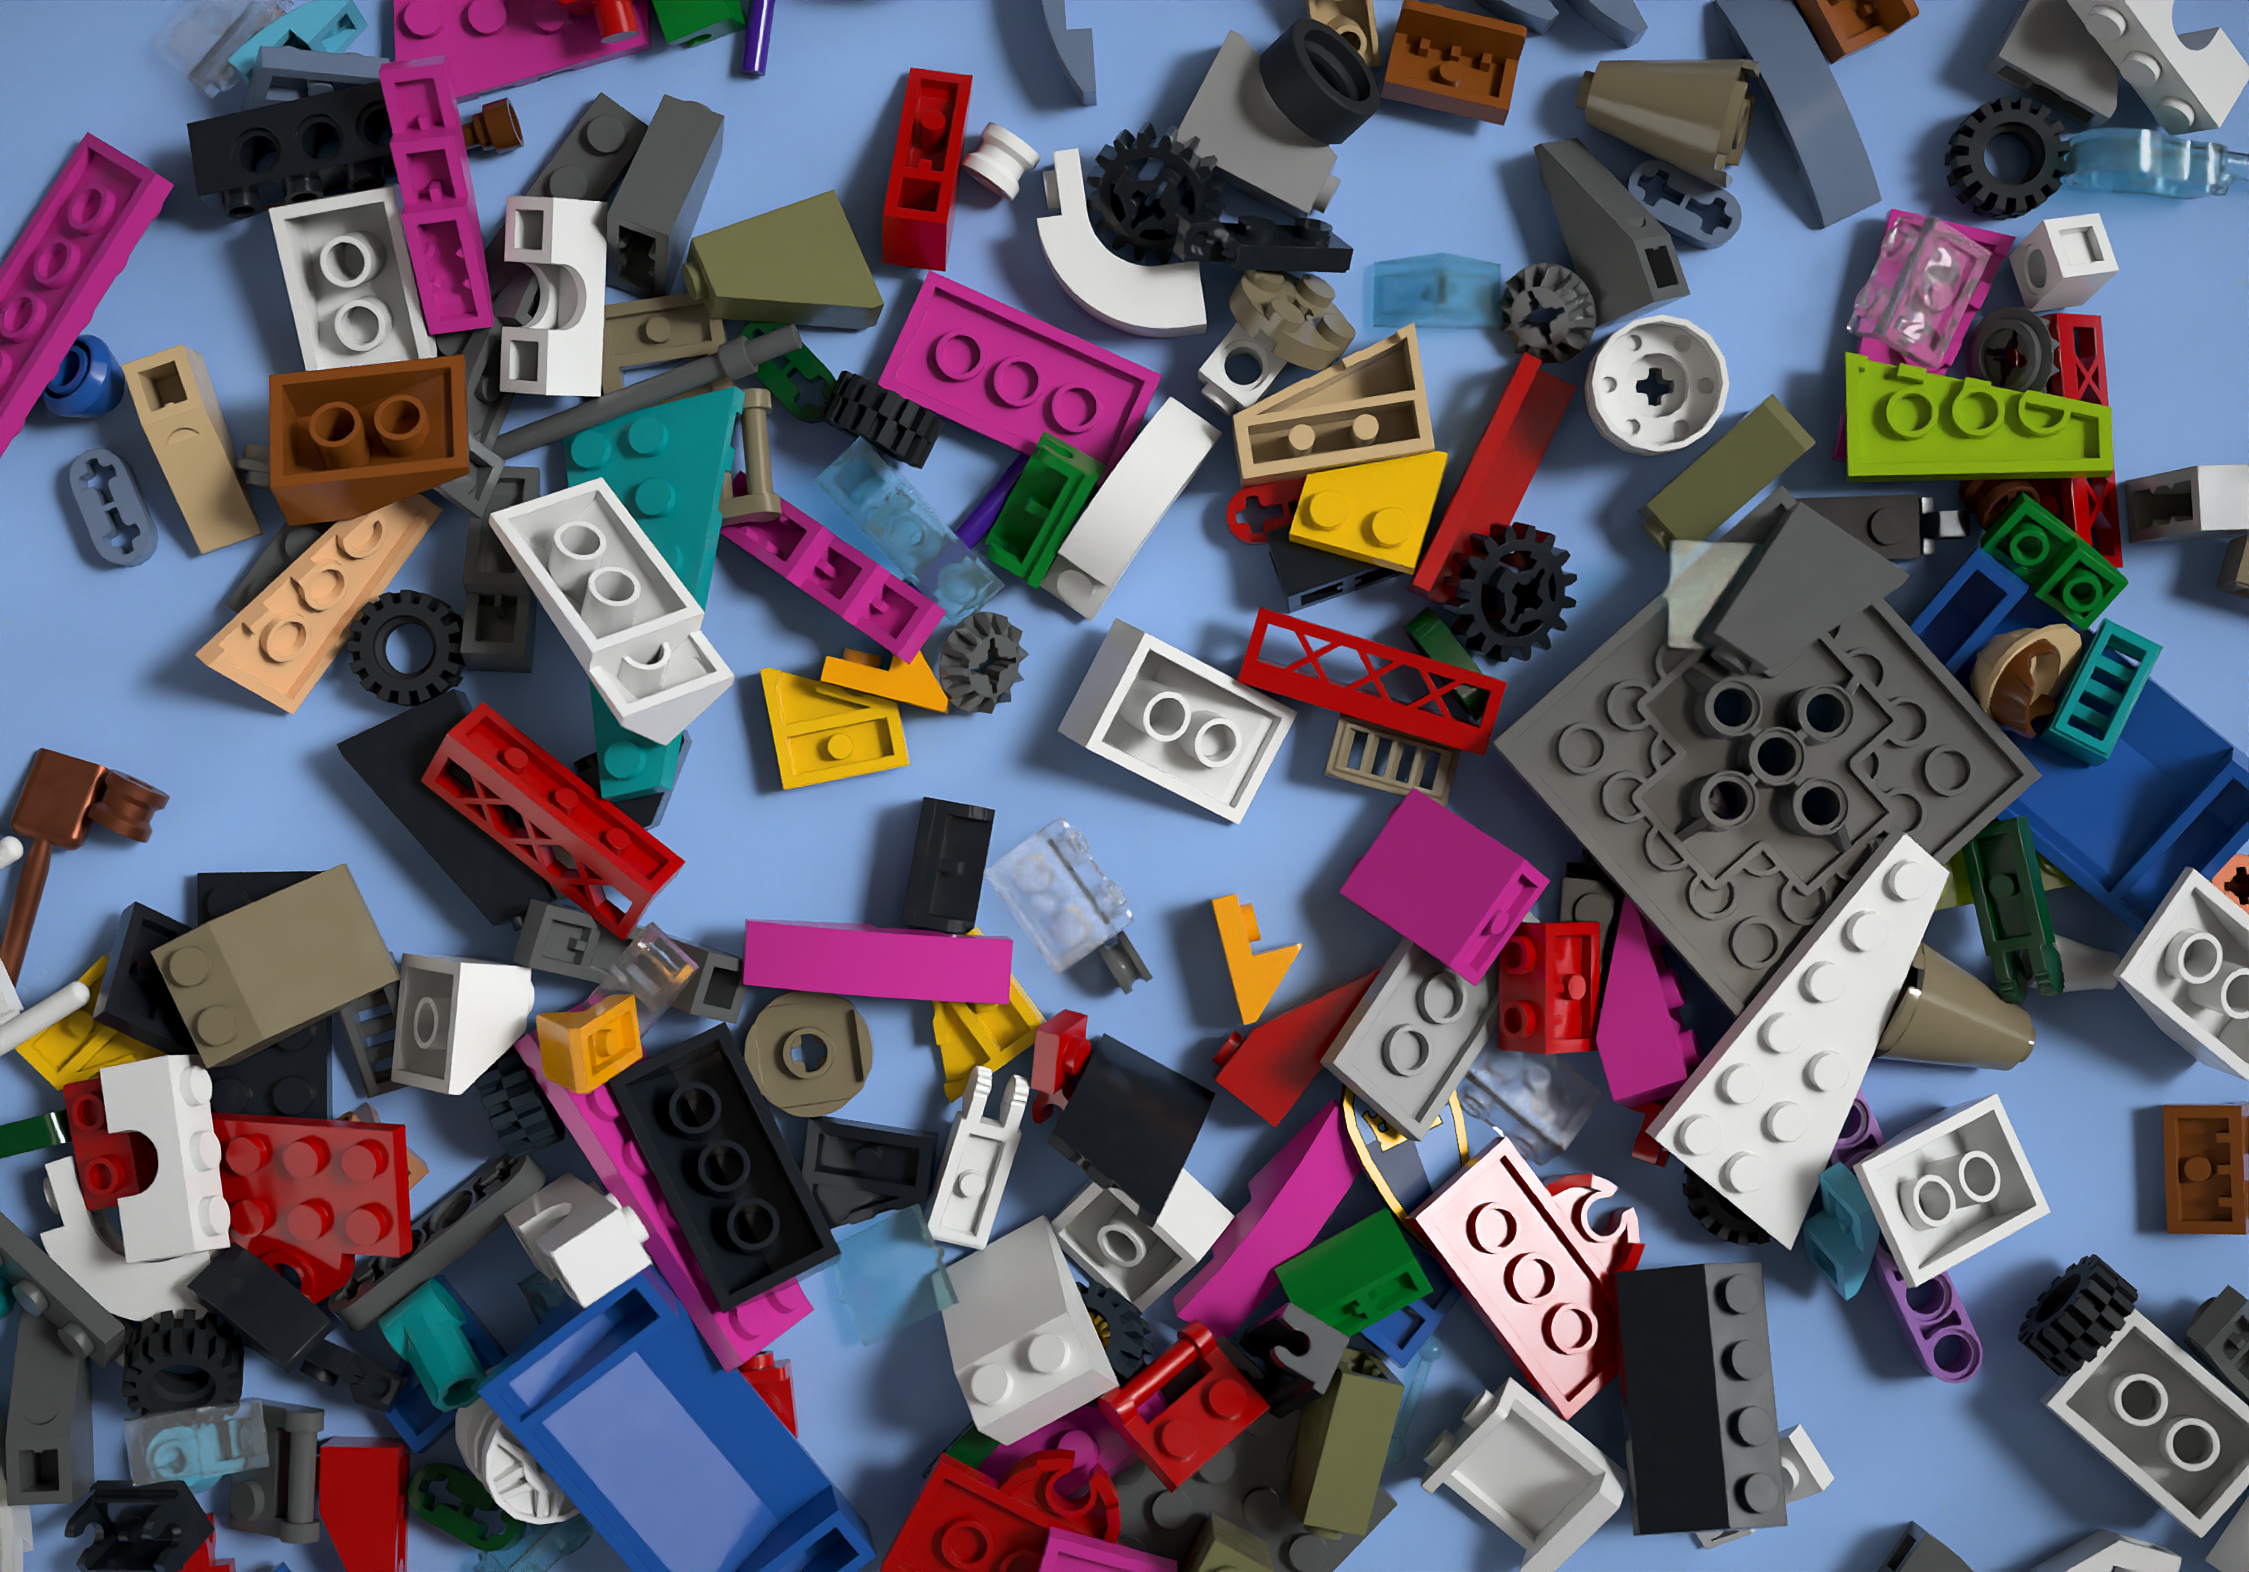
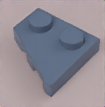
[240,46,389,112]

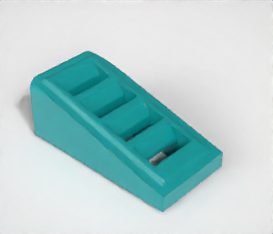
[2040,618,2163,767]

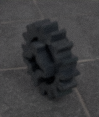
[1086,122,1226,264]
[1443,521,1577,662]

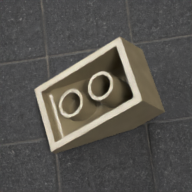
[151,864,402,1069]

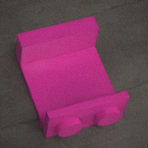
[1339,787,1550,987]

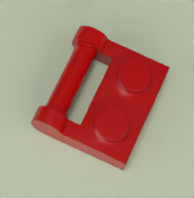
[1097,1320,1270,1494]

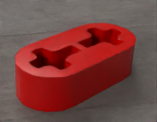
[1226,477,1306,545]

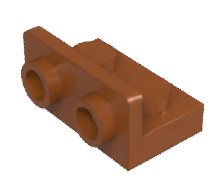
[2162,1101,2249,1235]

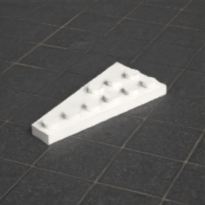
[1645,828,1950,1251]

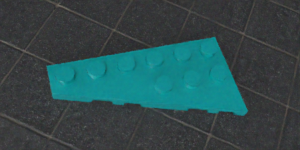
[563,386,745,803]

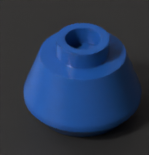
[41,334,125,419]

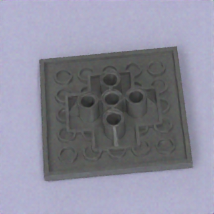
[1490,485,2042,1020]

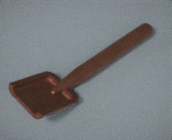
[0,748,110,990]

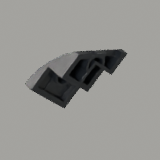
[1047,1033,1216,1228]

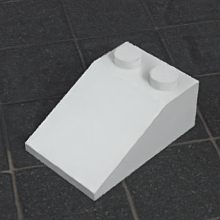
[269,183,437,371]
[1057,618,1298,825]
[2113,866,2249,1081]
[1853,1093,2051,1289]
[934,1215,1119,1446]

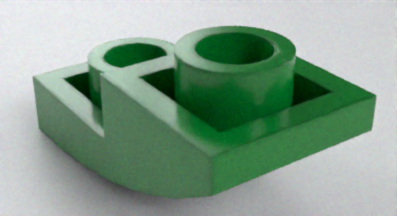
[1980,492,2129,631]

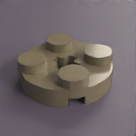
[1229,270,1356,370]
[744,990,874,1117]

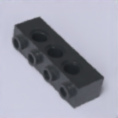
[187,81,397,219]

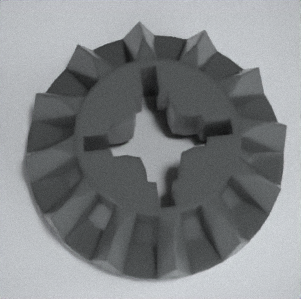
[1496,263,1596,364]
[1966,306,2061,394]
[939,612,1029,714]

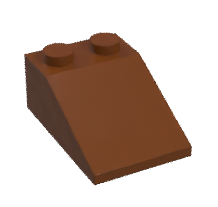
[269,354,470,526]

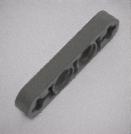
[328,1153,546,1332]

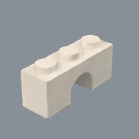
[2067,0,2249,136]
[500,196,608,397]
[100,1054,230,1264]
[503,1172,652,1308]

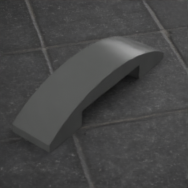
[433,265,540,519]

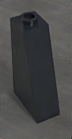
[337,689,559,932]

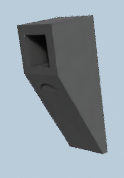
[1533,138,1690,328]
[5,1305,95,1506]

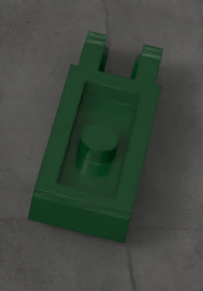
[1962,816,2065,1004]

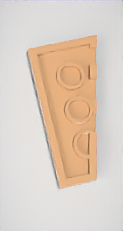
[195,493,443,715]

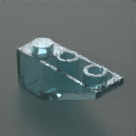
[814,436,1005,626]

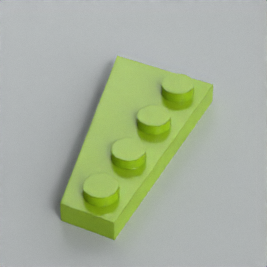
[1844,351,2114,483]

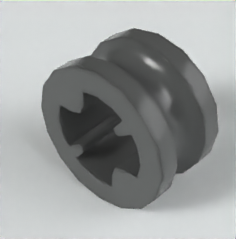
[1096,930,1153,995]

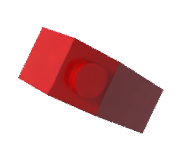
[882,67,973,272]
[1212,966,1383,1128]
[315,1436,411,1572]

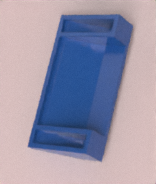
[1909,543,2249,935]
[477,1264,877,1572]

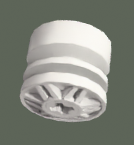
[1583,314,1729,457]
[455,1364,581,1525]

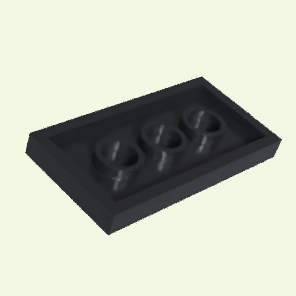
[197,871,333,1120]

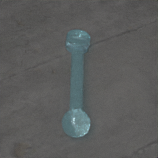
[1385,1336,1444,1464]

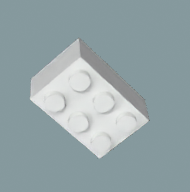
[2039,1308,2249,1539]

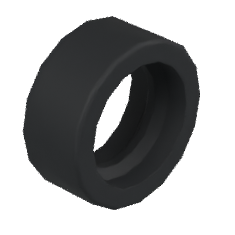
[1259,18,1380,145]

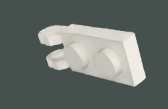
[920,1065,1030,1250]

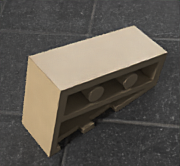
[1231,322,1435,489]

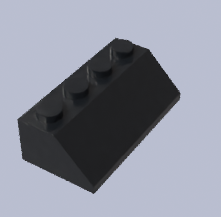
[608,1022,841,1314]
[1610,1262,1788,1536]

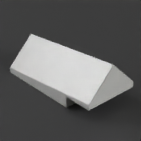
[488,477,735,746]

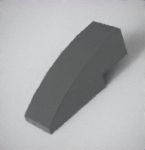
[460,466,540,673]

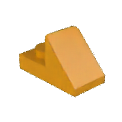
[820,648,951,715]
[1210,893,1303,1025]
[536,994,643,1094]

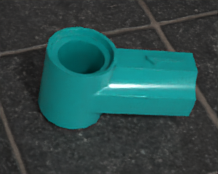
[378,1278,487,1413]

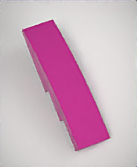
[378,55,495,335]
[720,470,946,664]
[741,919,1013,1004]
[1172,1099,1361,1339]

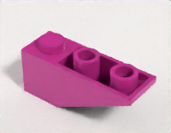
[1596,897,1704,1109]

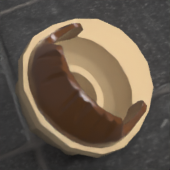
[1969,623,2082,739]

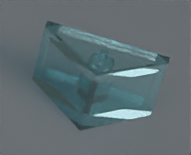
[1372,252,1501,329]

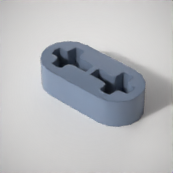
[1625,159,1742,250]
[69,448,158,567]

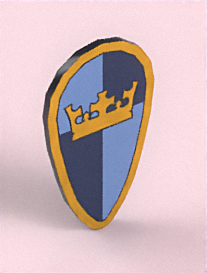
[1339,1083,1470,1253]

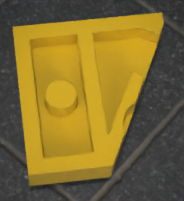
[1289,451,1448,575]
[760,668,911,790]
[932,926,1047,1103]
[14,954,166,1091]

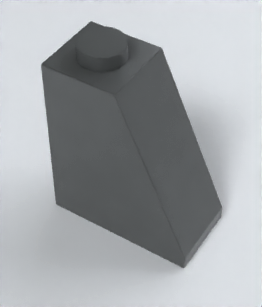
[606,94,725,299]
[1701,501,1910,676]

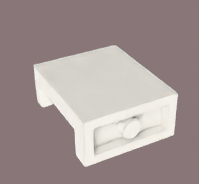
[1420,1377,1628,1572]

